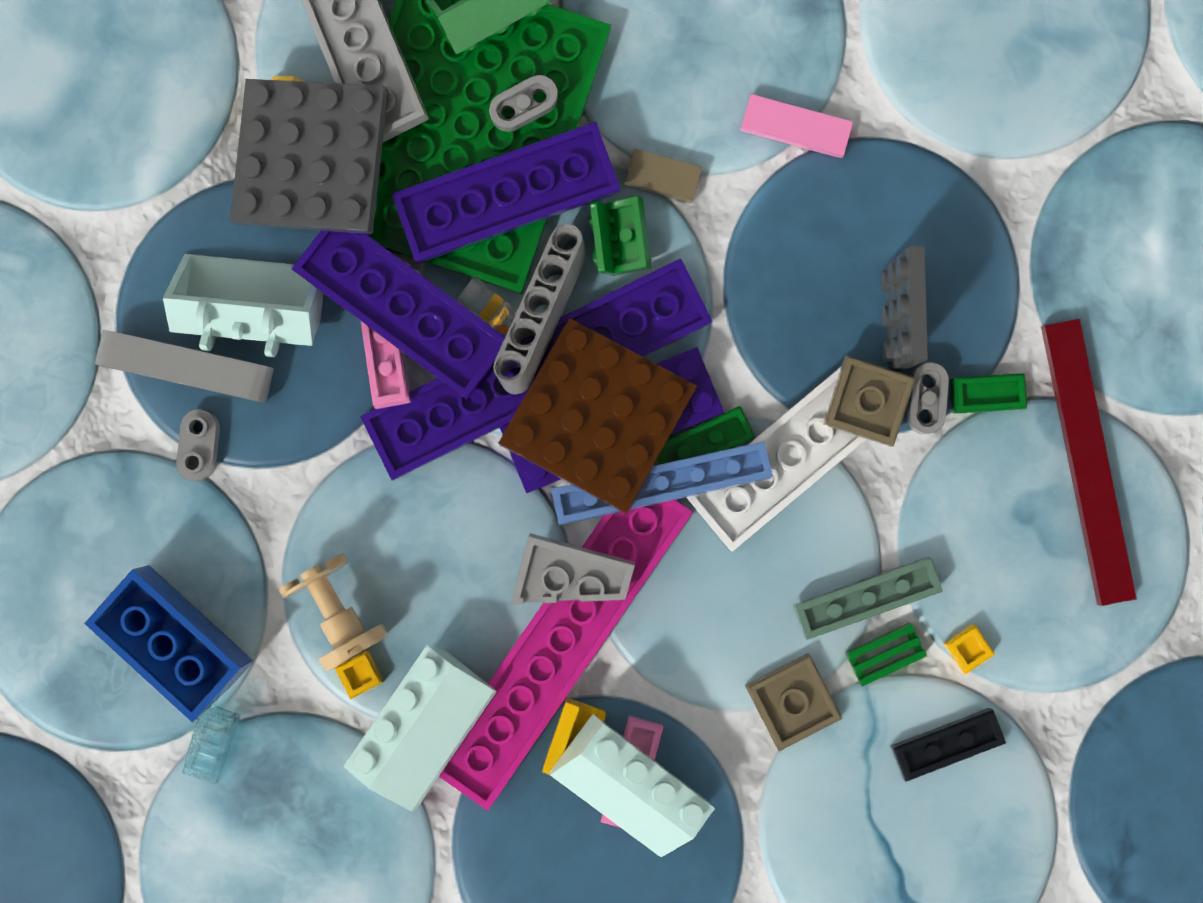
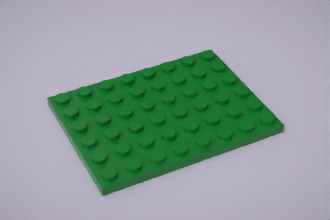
[366,0,611,295]

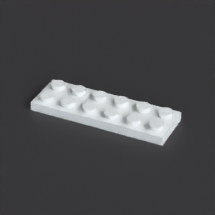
[686,367,866,552]

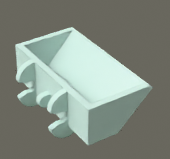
[163,254,323,357]

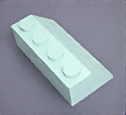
[343,645,497,812]
[549,714,715,857]

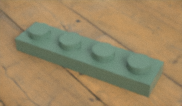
[793,557,943,640]

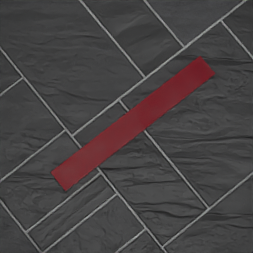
[1041,319,1137,606]

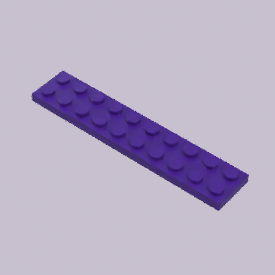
[360,258,713,481]

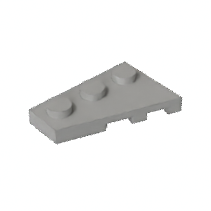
[511,533,635,605]

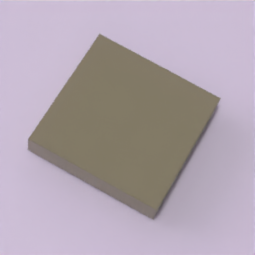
[823,356,916,447]
[745,653,843,751]

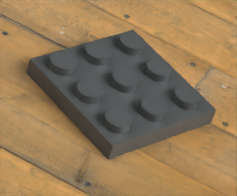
[880,246,928,371]

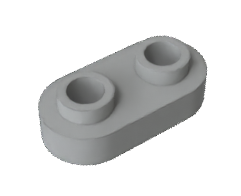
[489,75,558,132]
[907,362,949,434]
[176,410,220,481]

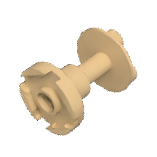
[278,553,388,672]

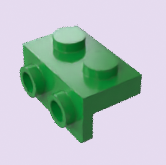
[588,196,652,276]

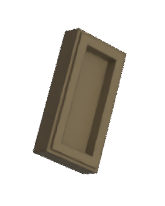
[625,148,702,203]

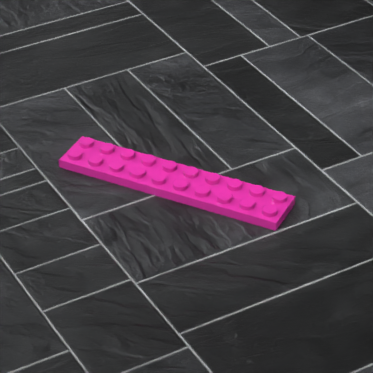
[439,500,693,811]

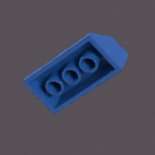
[84,565,254,722]

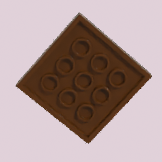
[498,318,697,515]

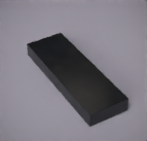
[890,708,1006,782]

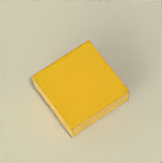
[943,624,995,674]
[334,650,384,700]

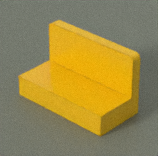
[542,697,606,774]

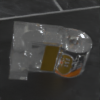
[456,276,517,337]

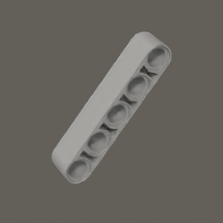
[493,224,587,394]
[95,330,274,403]

